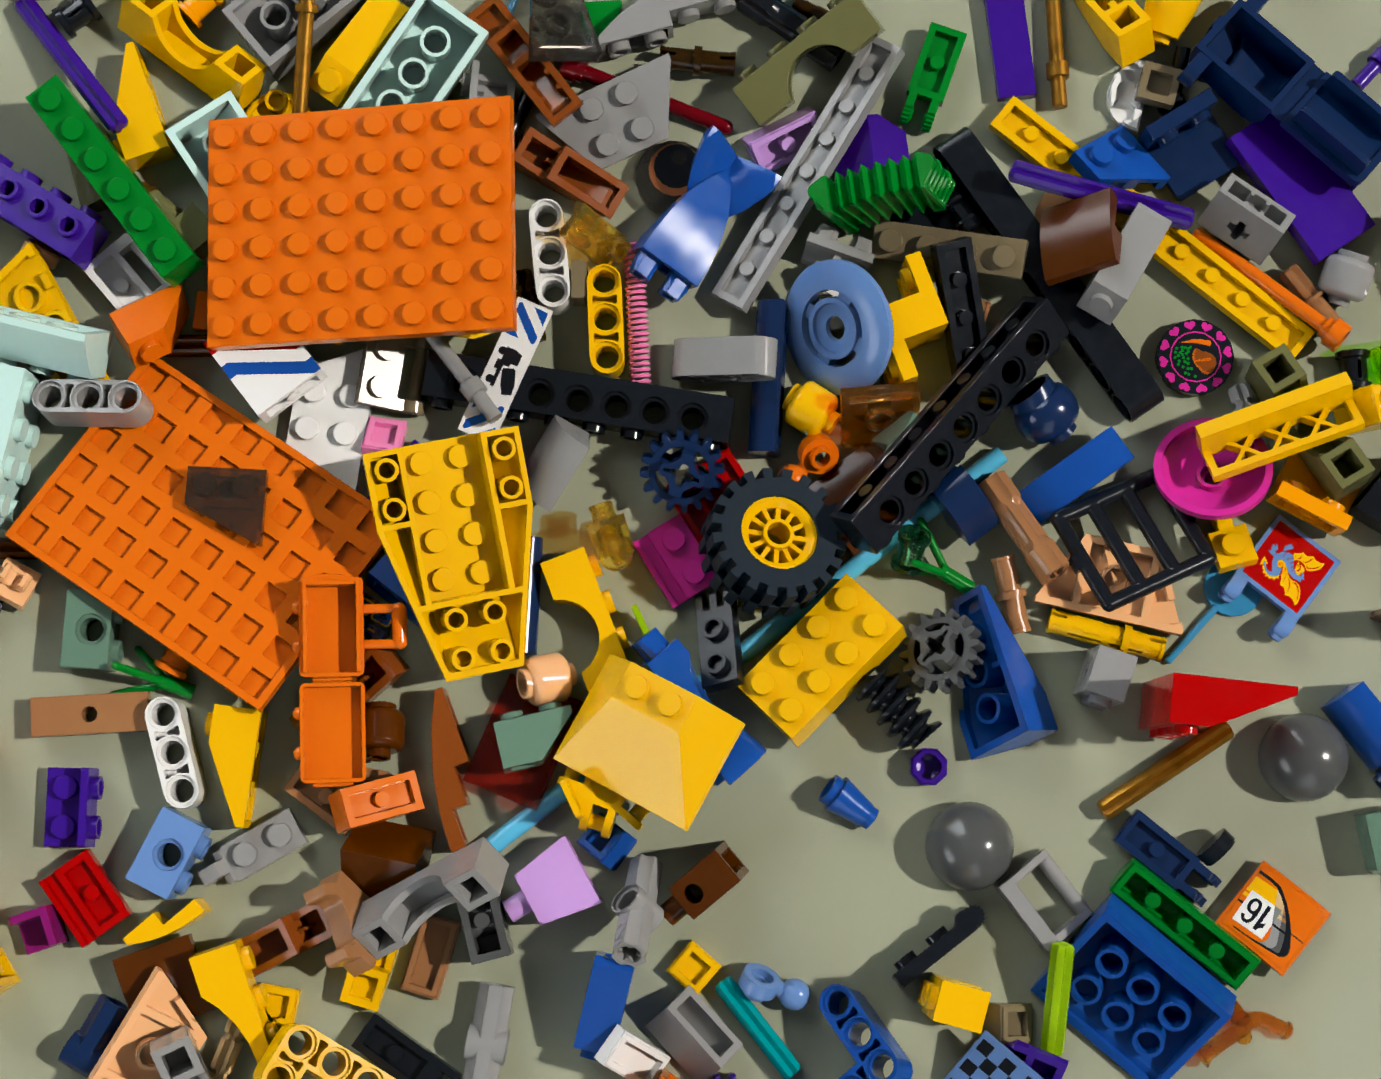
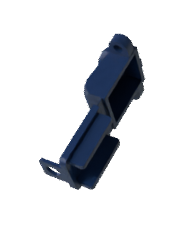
[1177,0,1381,191]

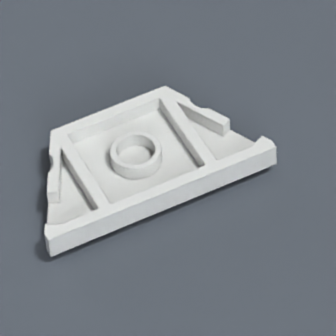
[286,349,372,492]

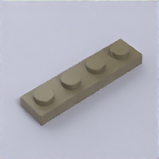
[872,220,1029,280]

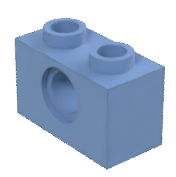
[125,807,213,900]

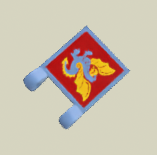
[1218,514,1341,642]

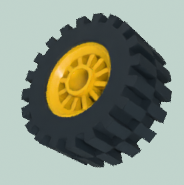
[698,468,847,618]

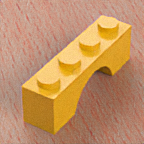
[117,0,267,109]
[540,547,637,692]

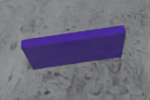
[1225,114,1376,266]

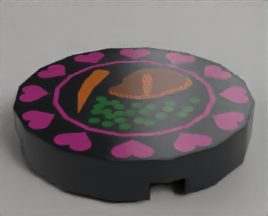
[1155,319,1234,397]

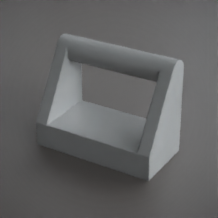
[994,848,1093,952]

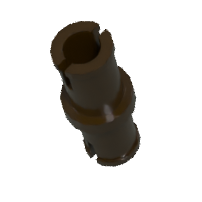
[660,45,736,77]

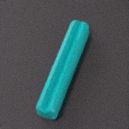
[715,976,801,1079]

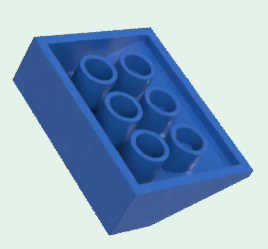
[1030,893,1237,1079]

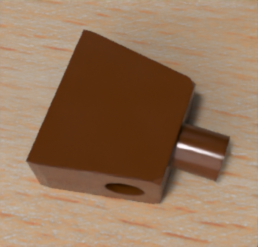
[660,841,749,925]

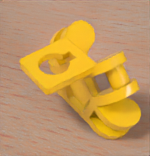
[557,767,650,839]

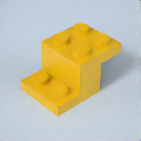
[883,251,949,395]

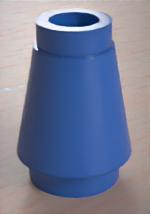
[818,775,879,829]

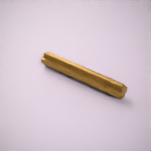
[1097,722,1234,819]

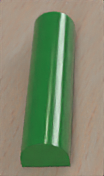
[1109,857,1261,991]

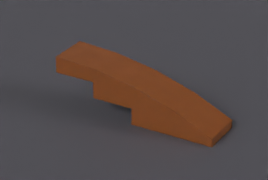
[467,0,584,128]
[431,687,472,853]

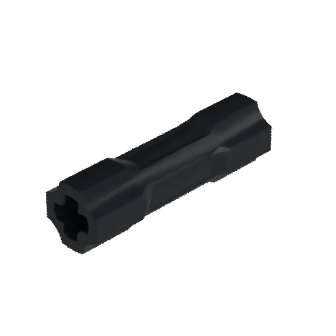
[737,0,846,72]

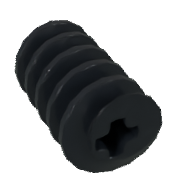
[856,664,942,750]

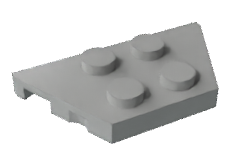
[536,53,672,169]

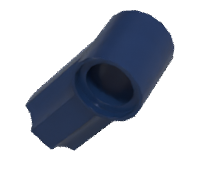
[58,994,129,1078]

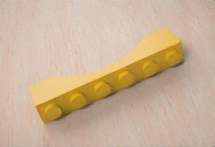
[189,938,283,1079]

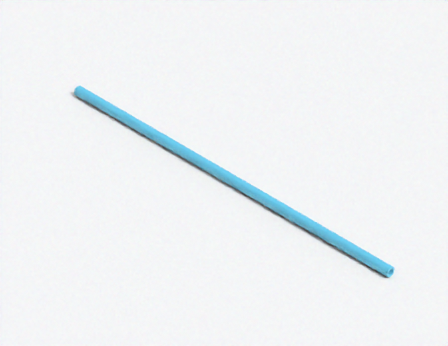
[486,446,1007,852]

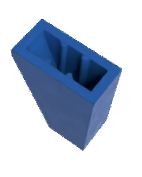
[573,951,635,1061]

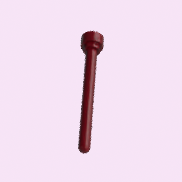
[559,50,733,135]

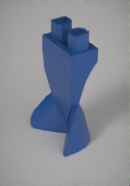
[629,126,782,303]
[632,627,766,786]

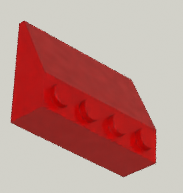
[1139,672,1298,740]

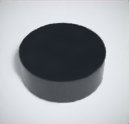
[1196,828,1235,866]

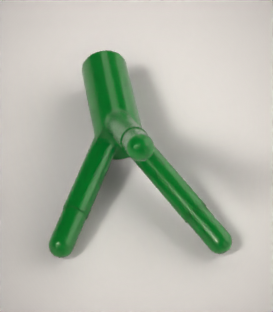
[897,517,975,594]
[111,646,197,700]

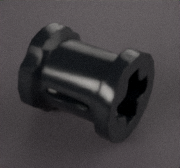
[52,0,103,39]
[1334,349,1373,390]

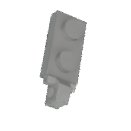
[197,808,309,886]

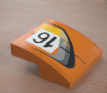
[1215,860,1331,977]

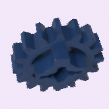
[640,427,725,513]

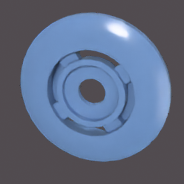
[785,259,894,395]

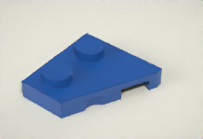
[1068,125,1171,189]

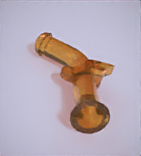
[1195,1001,1294,1068]

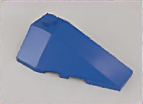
[952,585,1058,760]

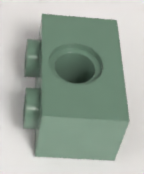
[60,588,126,672]

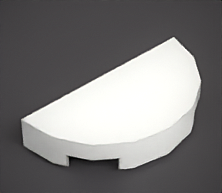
[1106,60,1154,136]

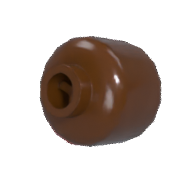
[365,701,406,762]

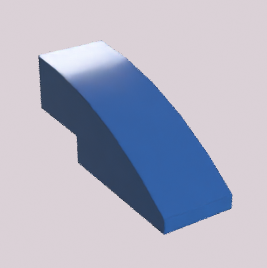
[1019,426,1134,524]

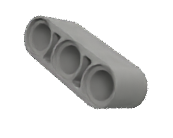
[671,336,778,383]
[32,379,154,428]

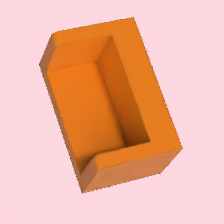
[328,770,425,834]

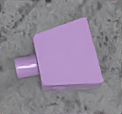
[502,836,603,925]

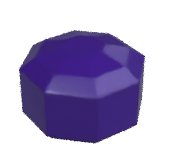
[909,748,947,785]

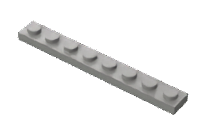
[711,37,905,314]

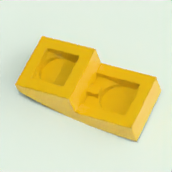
[123,898,212,945]
[339,949,399,1012]

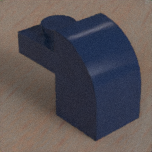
[928,465,1000,546]

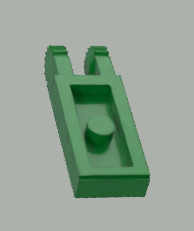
[899,22,967,133]

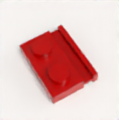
[38,849,134,948]

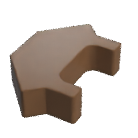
[303,870,376,977]

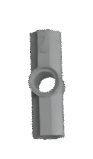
[611,854,664,967]
[463,981,515,1079]

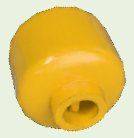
[781,381,841,436]

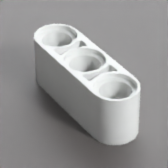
[529,198,572,315]
[145,696,207,809]

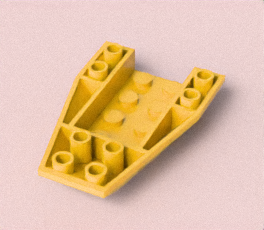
[362,426,533,682]

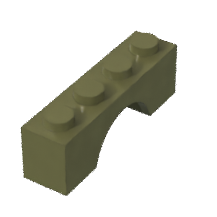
[732,0,885,126]
[1244,343,1376,502]

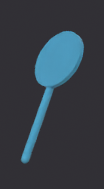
[1165,565,1262,664]

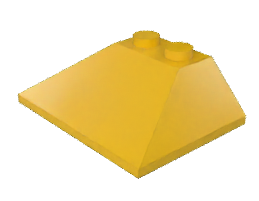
[553,654,746,832]

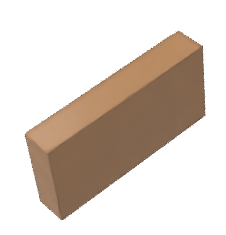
[399,914,462,1000]

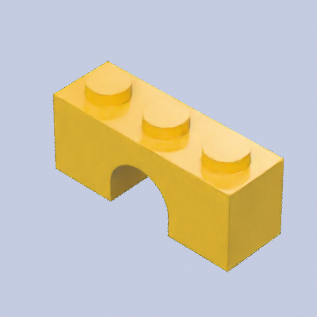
[917,972,991,1034]

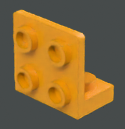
[1265,453,1361,537]

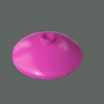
[1153,418,1273,520]

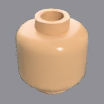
[516,652,577,707]

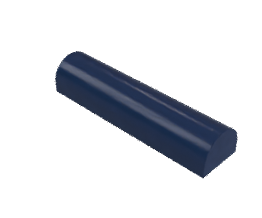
[747,299,788,458]

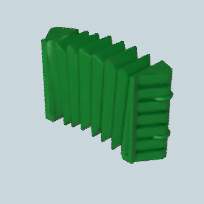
[807,151,956,235]

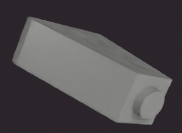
[1076,202,1172,325]

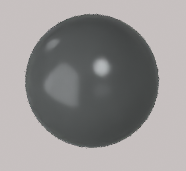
[1258,713,1349,802]
[925,802,1014,891]

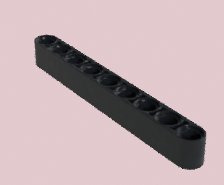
[933,127,1164,423]

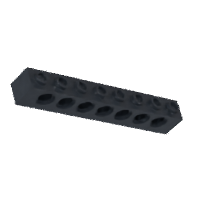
[829,296,1070,554]
[421,349,735,451]

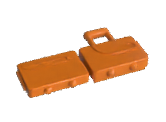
[291,574,408,787]

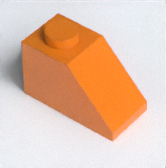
[109,283,190,369]

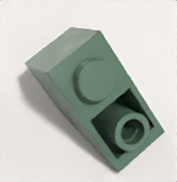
[493,701,572,774]

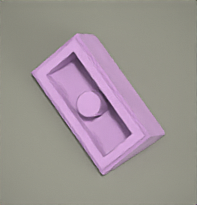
[742,106,818,172]

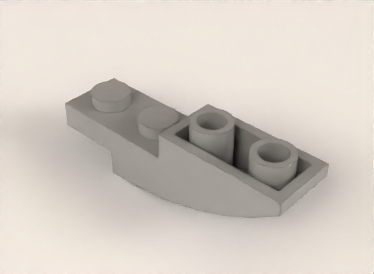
[598,0,740,58]

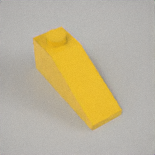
[309,0,410,107]
[1074,0,1155,69]
[112,41,177,171]
[205,704,268,828]

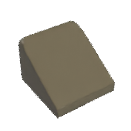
[983,1002,1032,1045]

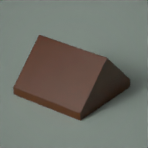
[340,821,437,898]

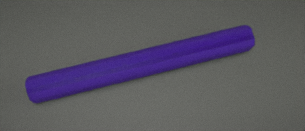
[14,0,128,134]
[1008,160,1195,230]

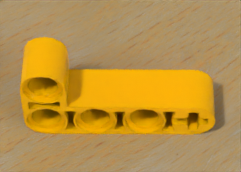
[253,1023,396,1079]

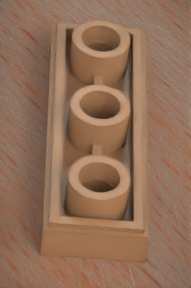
[30,691,151,737]

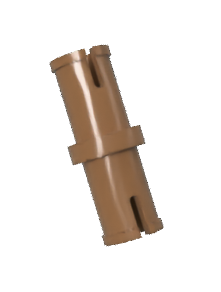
[990,554,1032,634]

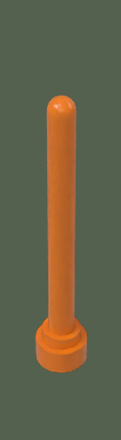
[1192,228,1353,352]

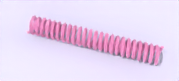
[622,238,652,384]

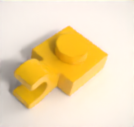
[1206,518,1258,574]

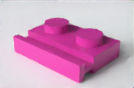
[632,513,715,610]

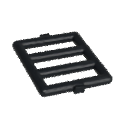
[1050,468,1217,612]

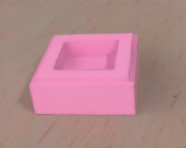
[361,416,408,454]

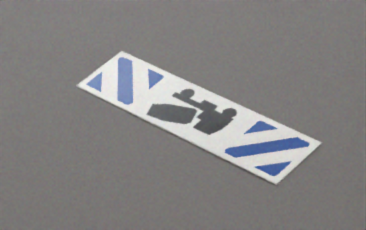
[457,296,553,434]

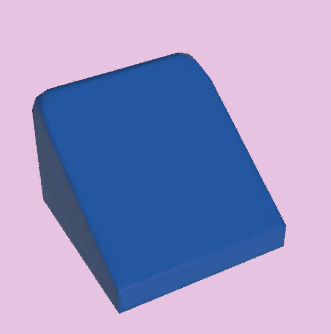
[576,812,637,871]

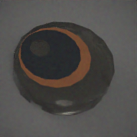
[636,141,697,214]

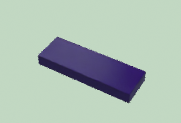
[984,0,1037,102]

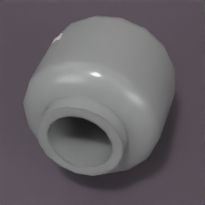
[1318,248,1375,308]

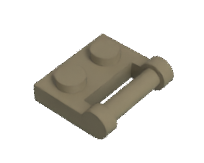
[354,337,434,416]

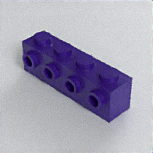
[0,154,110,271]

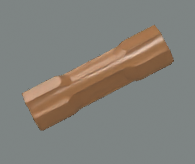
[978,470,1070,585]

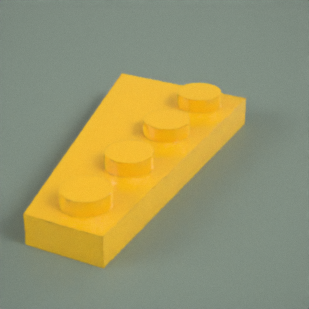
[0,242,110,380]

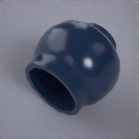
[1009,374,1079,445]

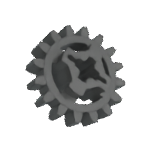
[899,608,985,694]

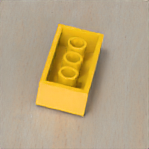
[737,573,907,748]

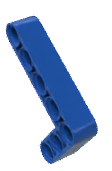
[819,984,913,1079]

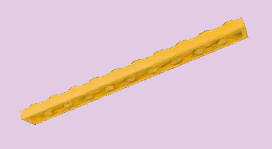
[988,95,1315,357]

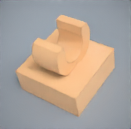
[0,556,42,611]

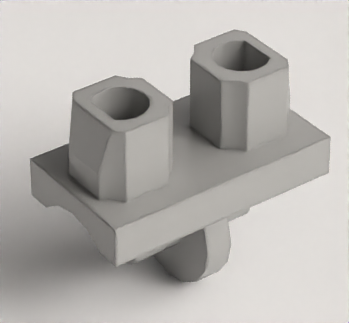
[800,223,875,273]

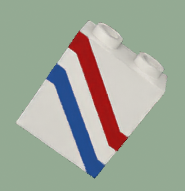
[203,341,328,423]

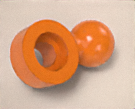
[777,433,839,482]

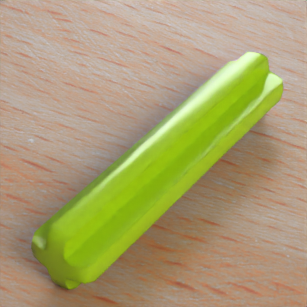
[1040,941,1075,1056]

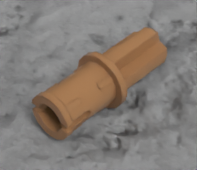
[1279,264,1344,321]

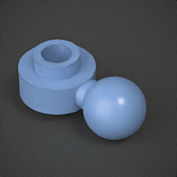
[738,963,811,1011]

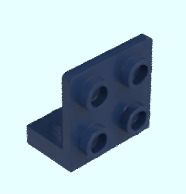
[1137,88,1240,202]

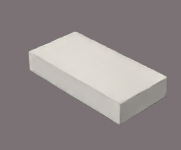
[594,1024,671,1079]

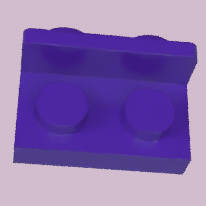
[44,767,104,847]

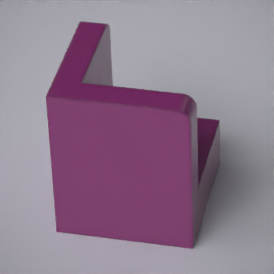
[8,904,69,955]

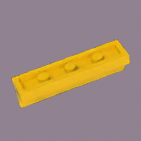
[1195,371,1365,483]

